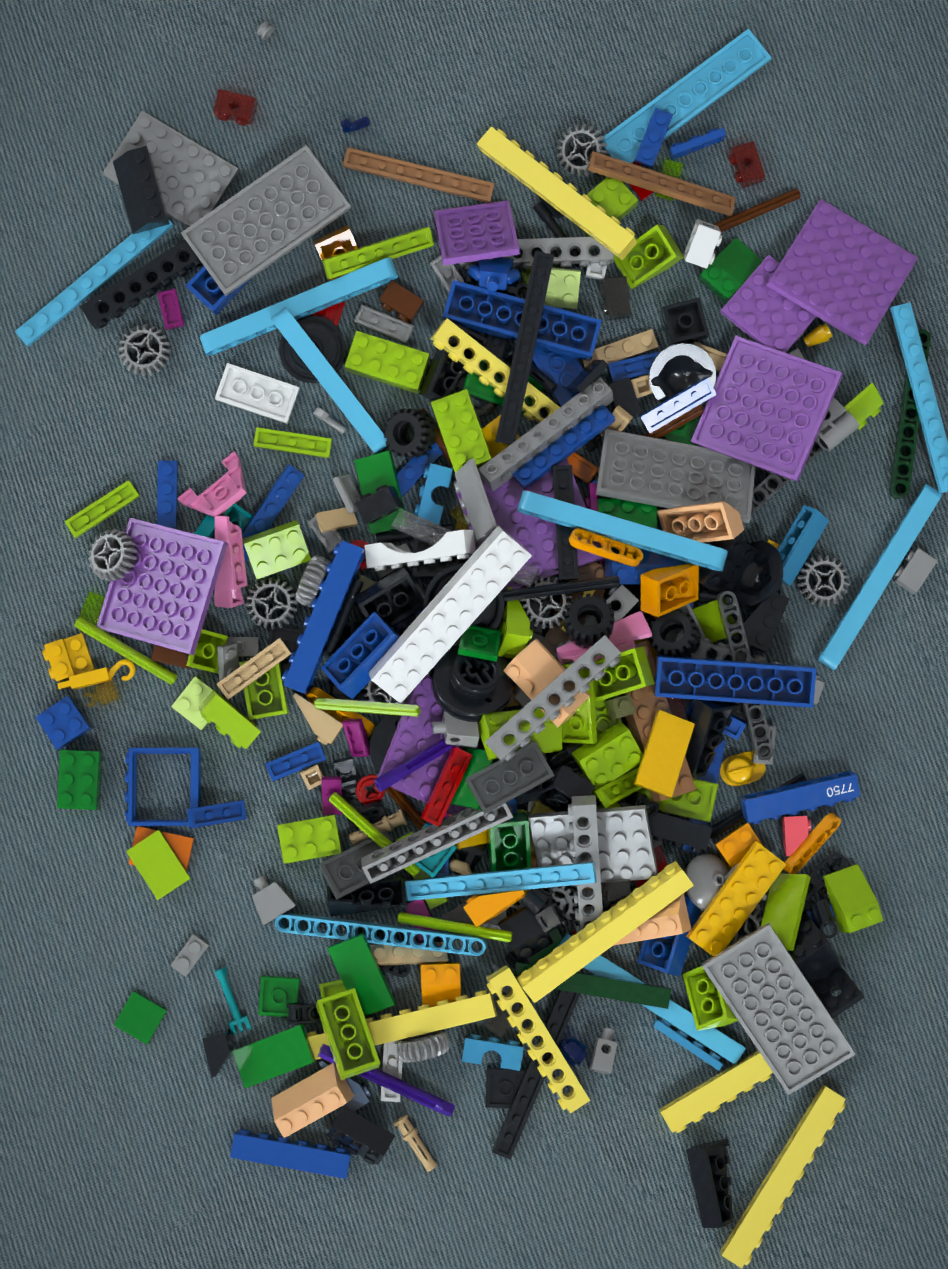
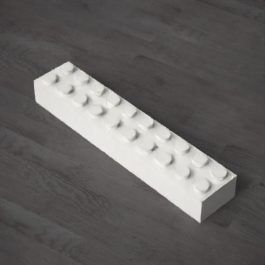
[368,525,532,703]

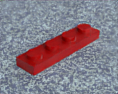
[420,746,473,827]

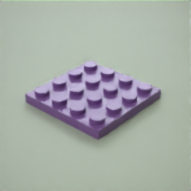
[434,200,520,265]
[720,255,817,353]

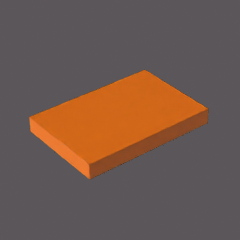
[128,826,195,871]

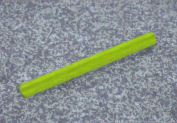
[74,617,177,685]
[314,698,421,717]
[329,792,420,876]
[398,912,512,942]

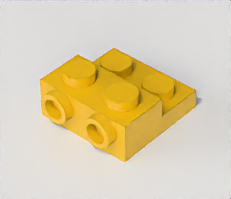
[42,633,95,682]

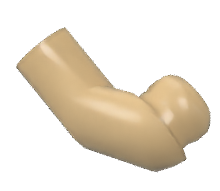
[449,859,472,875]

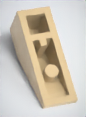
[293,693,343,745]

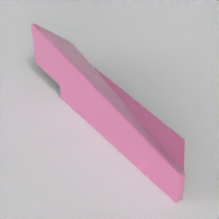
[214,516,248,608]
[556,611,652,664]

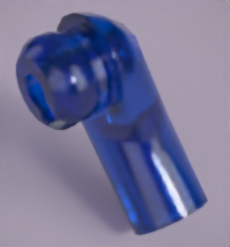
[340,116,370,133]

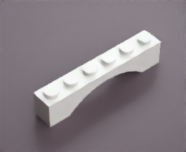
[365,530,476,571]

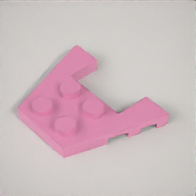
[177,451,247,517]

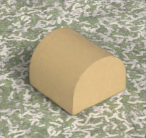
[630,374,653,398]
[300,764,324,790]

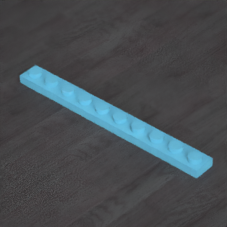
[15,220,174,347]
[890,302,948,494]
[405,862,597,901]

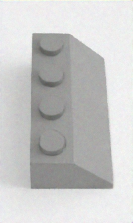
[453,458,497,547]

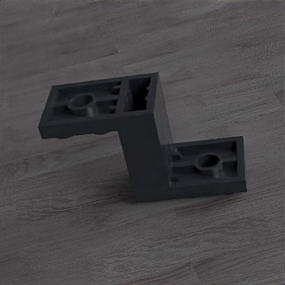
[788,910,864,1018]

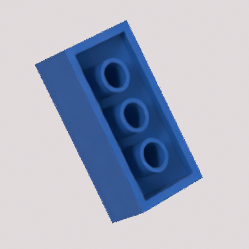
[605,547,686,584]
[321,611,400,699]
[637,896,701,977]

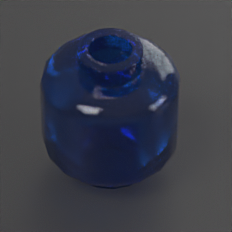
[558,1037,588,1066]

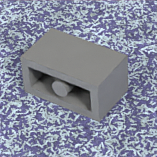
[894,548,938,594]

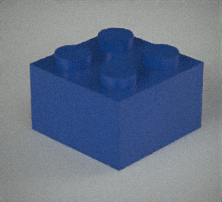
[35,696,93,750]

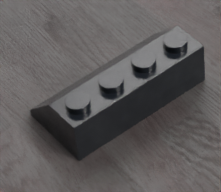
[113,146,170,234]

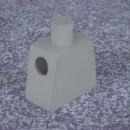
[432,711,479,747]
[252,875,297,925]
[589,1028,617,1075]

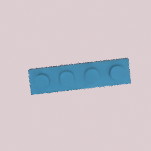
[652,1018,723,1071]

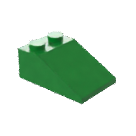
[698,238,763,304]

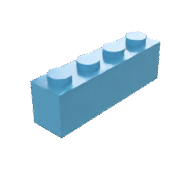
[778,505,829,586]

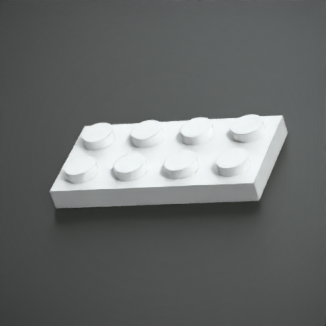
[215,363,300,424]

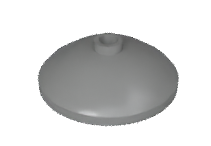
[685,854,730,911]

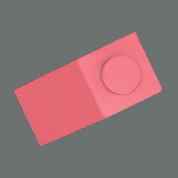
[781,816,811,856]

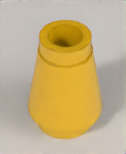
[803,323,833,348]

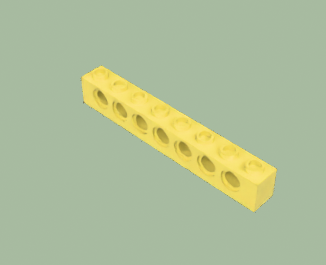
[430,318,560,424]
[486,965,590,1114]

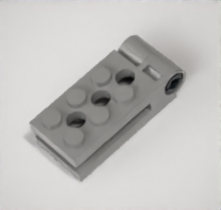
[815,398,859,452]

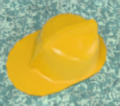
[720,751,766,786]

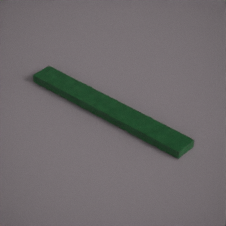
[514,961,671,1009]

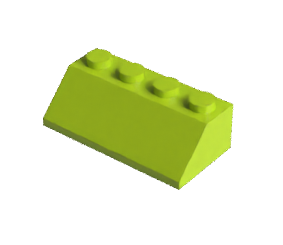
[478,709,562,760]

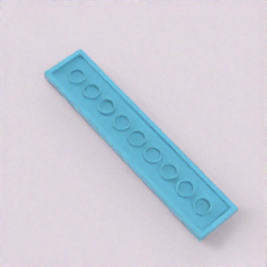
[601,29,772,164]

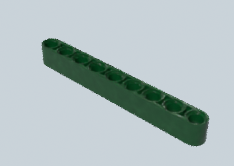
[889,329,931,499]

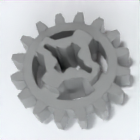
[538,886,578,926]

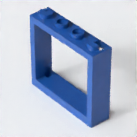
[125,748,201,826]

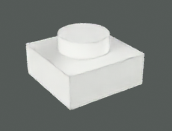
[586,263,607,280]

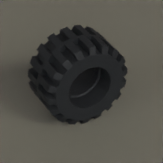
[384,409,437,457]
[564,594,615,648]
[649,609,701,657]

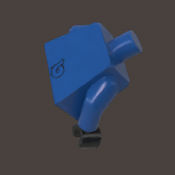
[464,257,523,292]

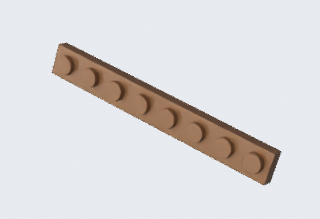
[343,147,495,203]
[588,151,735,216]

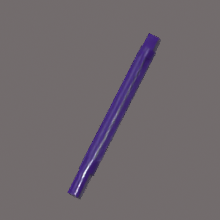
[374,722,479,792]
[318,1044,455,1117]

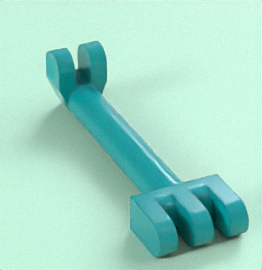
[214,966,252,1034]

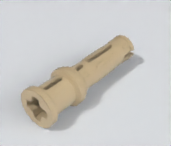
[349,809,408,845]
[393,1114,437,1172]

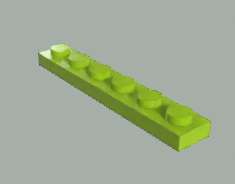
[322,226,434,279]

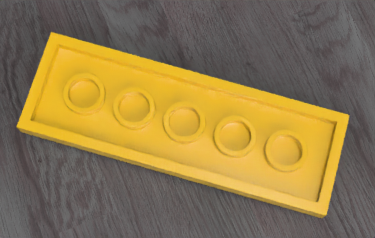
[686,841,786,957]

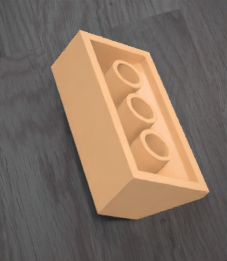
[657,501,744,543]
[503,638,591,728]
[611,893,692,946]
[271,1063,355,1138]

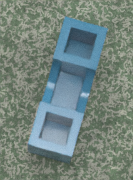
[414,463,454,525]
[462,1033,524,1071]

